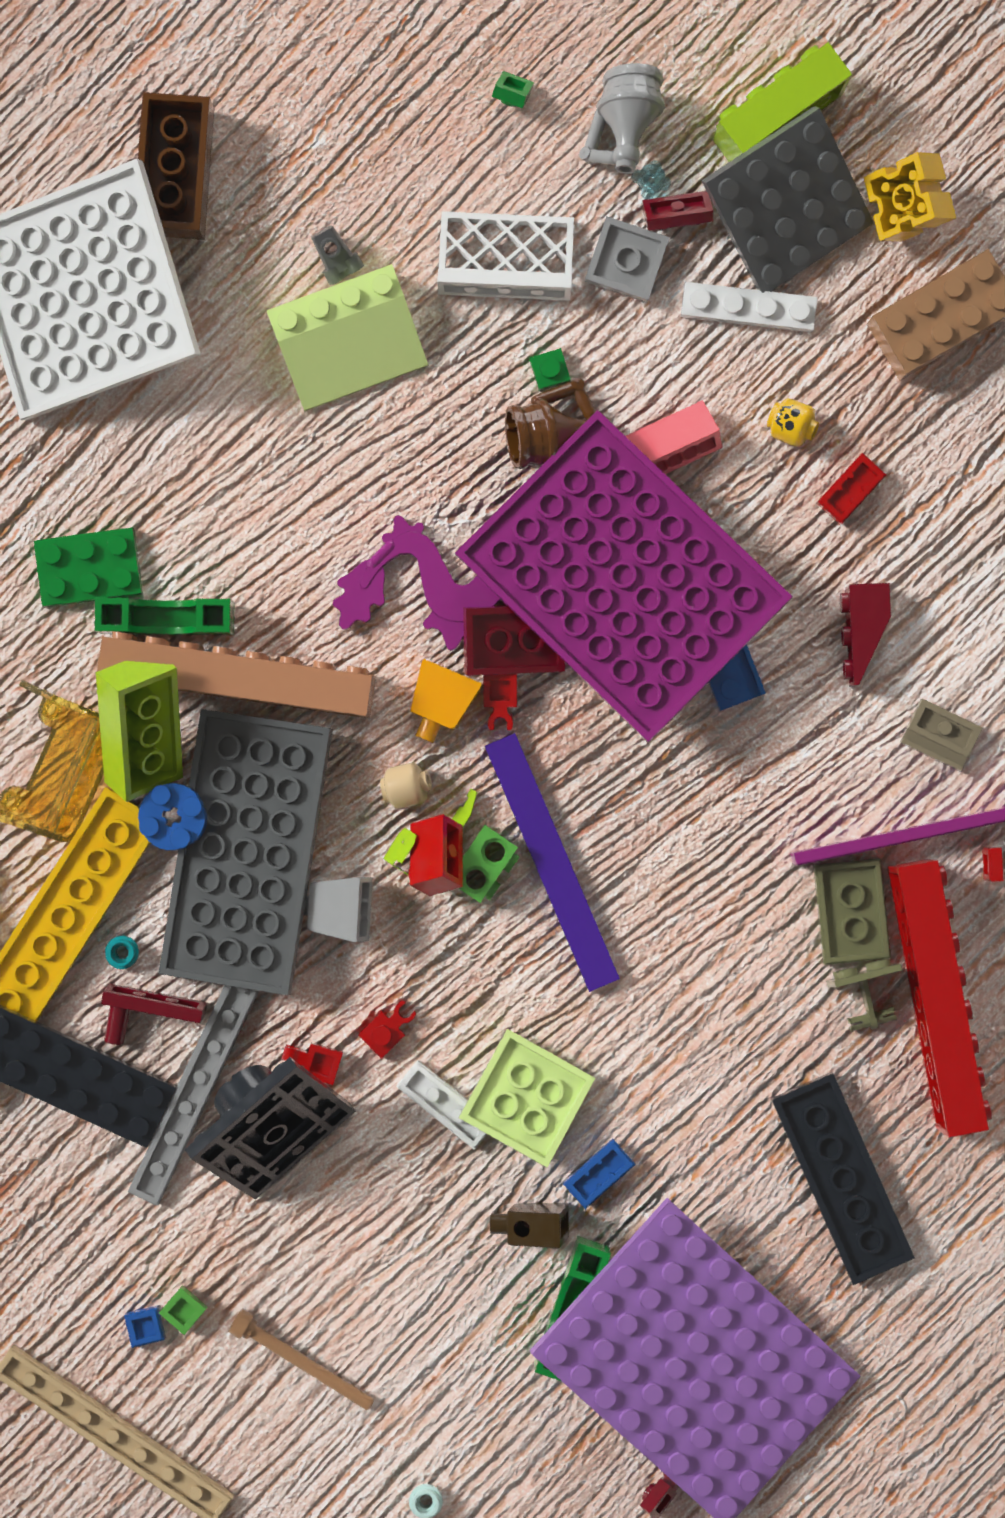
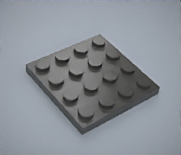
[701,106,874,293]

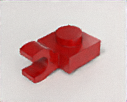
[281,1042,343,1085]

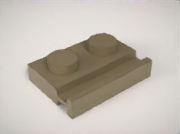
[899,699,983,772]

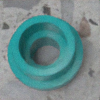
[105,936,139,969]

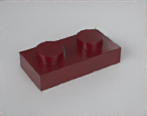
[642,191,714,231]

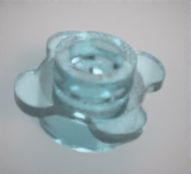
[632,160,671,200]

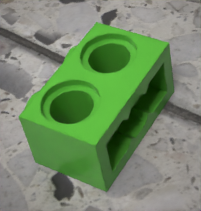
[459,825,520,903]

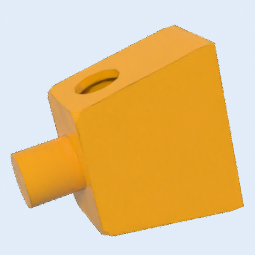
[410,659,482,743]

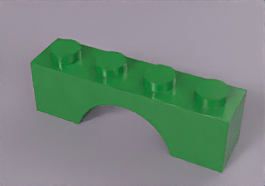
[94,597,235,636]
[534,1236,611,1382]

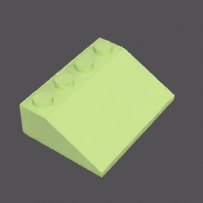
[266,264,429,411]

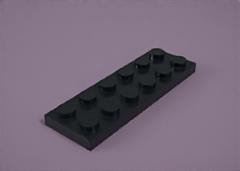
[0,1005,177,1148]
[770,1072,915,1285]

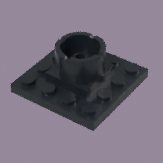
[185,1057,356,1200]

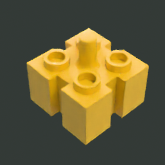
[863,152,956,242]

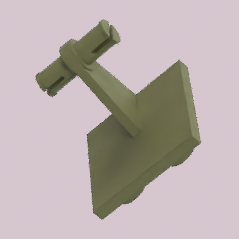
[826,959,902,1032]

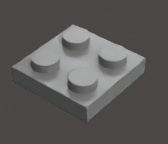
[585,216,669,303]

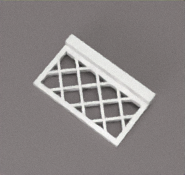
[437,211,574,301]

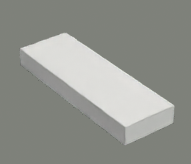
[396,1060,487,1150]

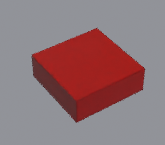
[982,847,1003,882]

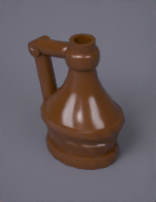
[505,378,610,469]

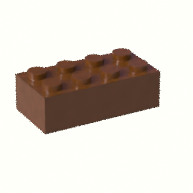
[138,92,215,240]

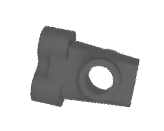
[311,225,364,285]

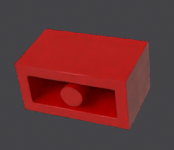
[408,814,463,896]

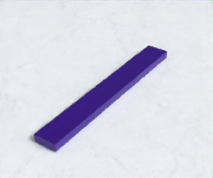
[485,733,620,992]

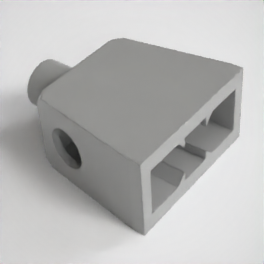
[304,877,373,942]

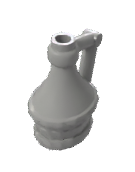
[579,63,665,174]

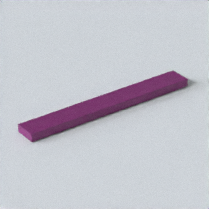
[790,807,1005,866]

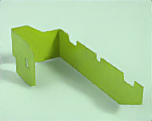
[383,789,477,875]

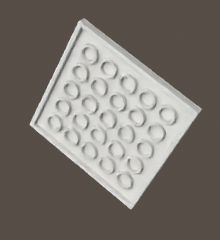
[0,159,201,421]

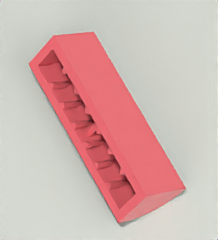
[626,400,723,474]

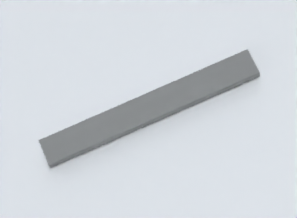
[128,985,259,1206]

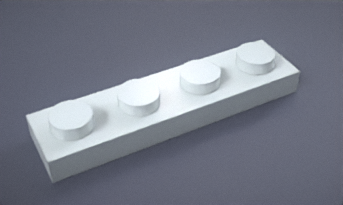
[681,282,817,333]

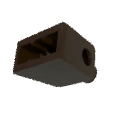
[490,1203,569,1248]

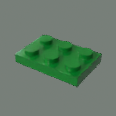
[34,527,143,608]

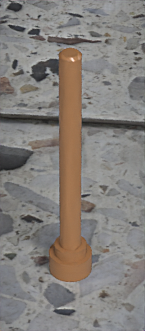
[228,1308,374,1410]

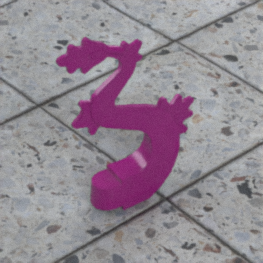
[333,515,501,651]

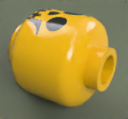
[767,398,819,447]

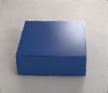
[124,1305,166,1348]

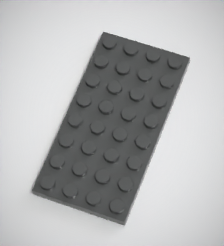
[158,709,333,996]

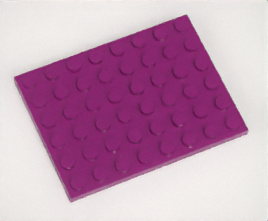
[455,410,793,743]

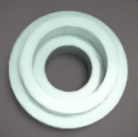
[409,1484,443,1518]

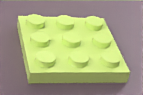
[458,1029,595,1168]

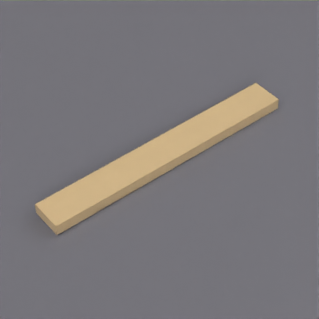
[0,1344,234,1518]

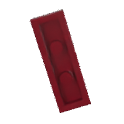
[101,983,208,1045]

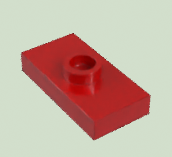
[816,453,887,525]

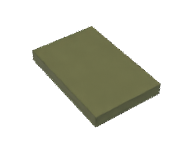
[813,858,891,965]

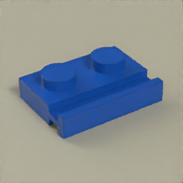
[709,644,766,711]

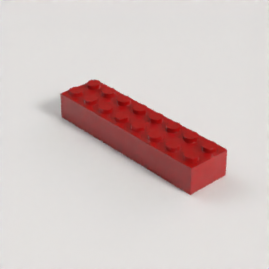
[887,859,992,1138]

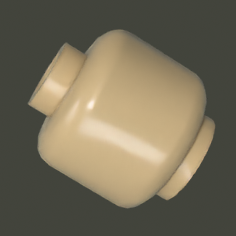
[380,762,432,809]

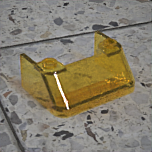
[0,680,104,842]

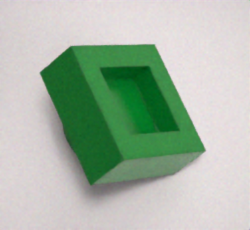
[492,71,534,108]
[529,348,571,391]

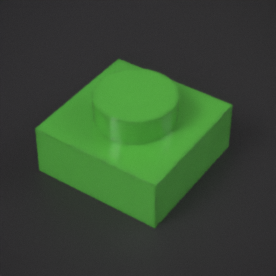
[159,1285,207,1335]

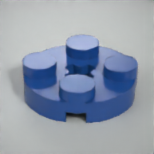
[138,783,207,851]

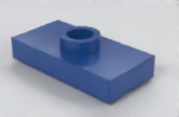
[563,1138,636,1209]

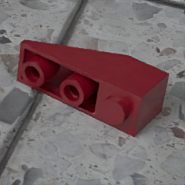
[839,583,891,687]

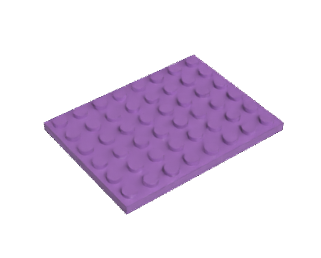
[530,1198,860,1518]

